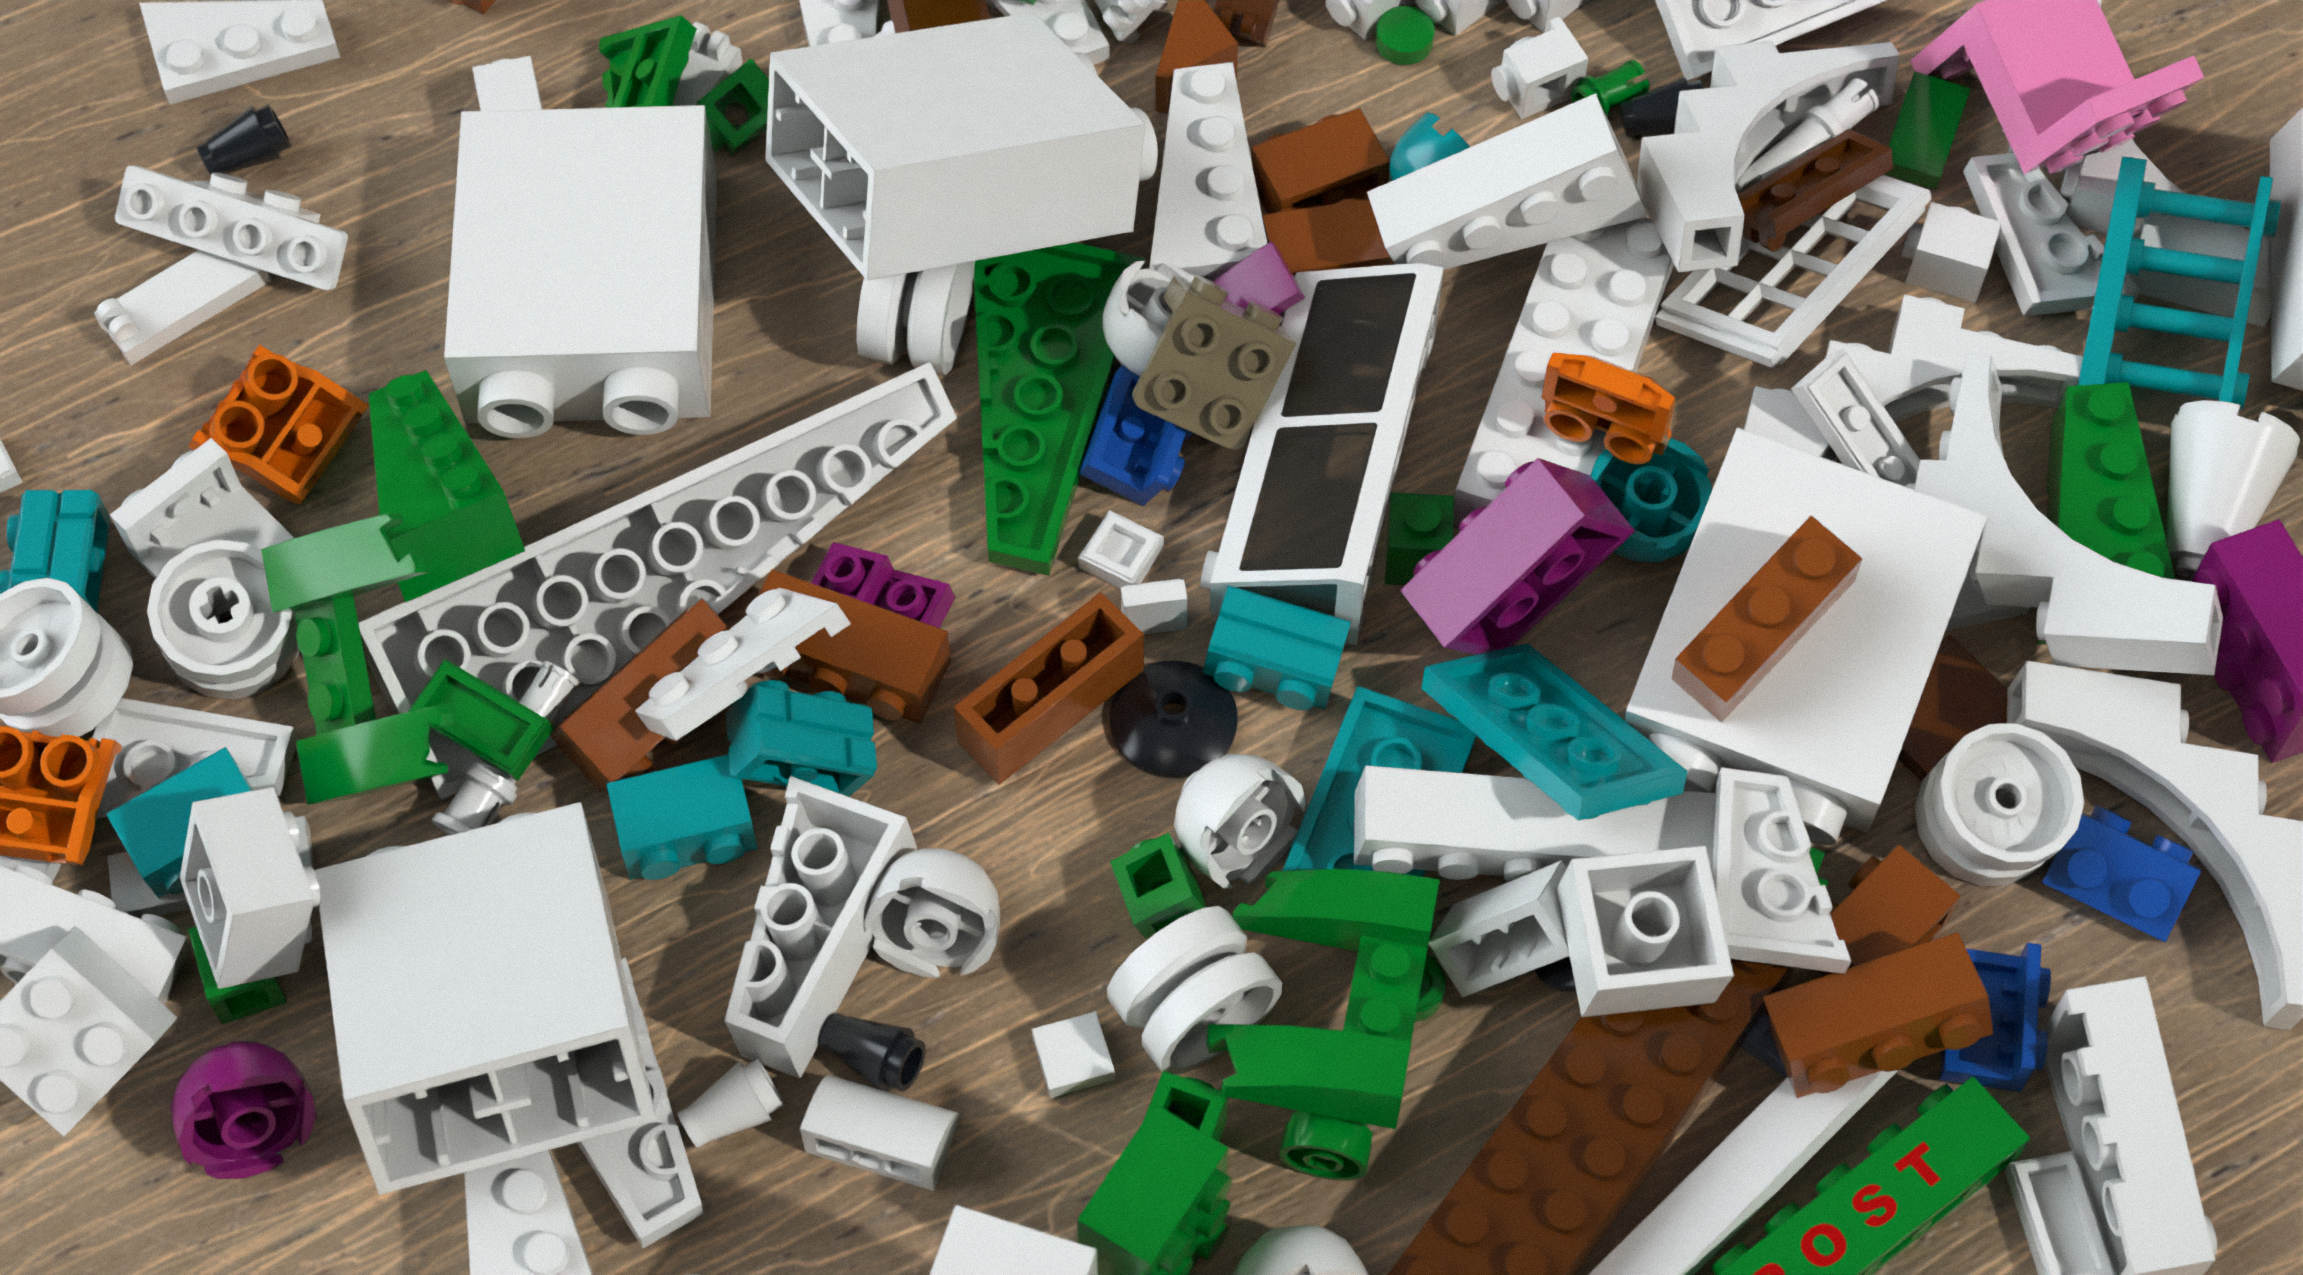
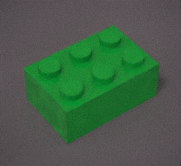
[1077,1104,1232,1275]

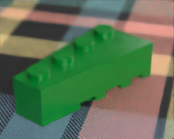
[368,370,525,603]
[2036,382,2175,645]

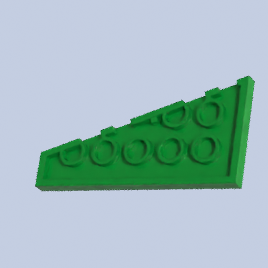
[974,242,1145,576]

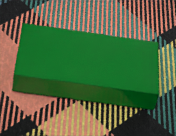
[1885,71,1971,190]
[408,659,555,781]

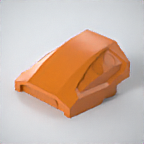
[188,344,369,505]
[1541,352,1676,464]
[0,725,122,866]

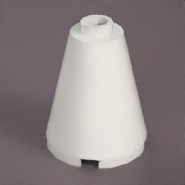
[2166,400,2300,581]

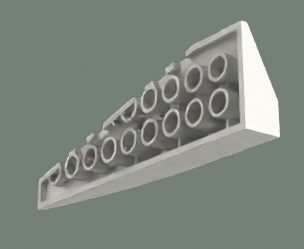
[359,362,957,800]

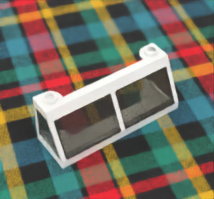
[1200,263,1444,646]

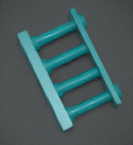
[2078,156,2281,410]

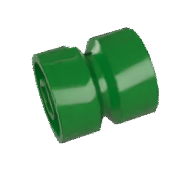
[1279,1111,1373,1181]

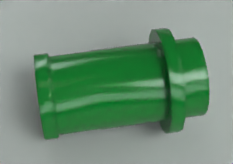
[1571,60,1649,117]

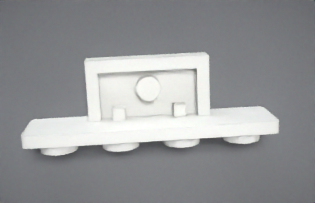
[115,165,348,290]

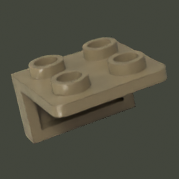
[1132,275,1296,450]

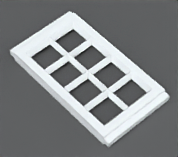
[1655,175,1932,368]

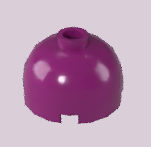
[170,1041,317,1179]

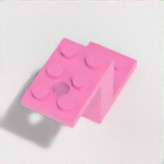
[1910,0,2205,175]

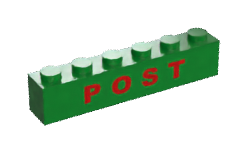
[1711,1076,2030,1275]

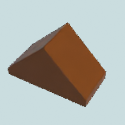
[1156,0,1238,113]

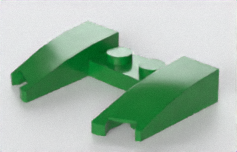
[261,513,455,805]
[1206,869,1440,1129]

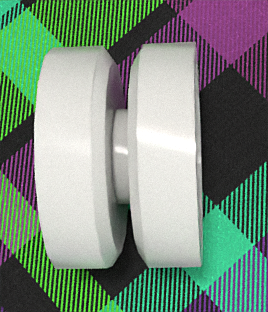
[856,261,975,375]
[147,539,299,700]
[0,578,133,737]
[1914,723,2084,886]
[1107,906,1282,1075]

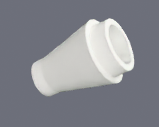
[677,1058,784,1148]

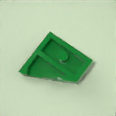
[598,15,697,108]

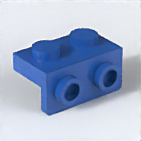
[1078,365,1193,506]
[2042,805,2201,943]
[1939,942,2051,1092]

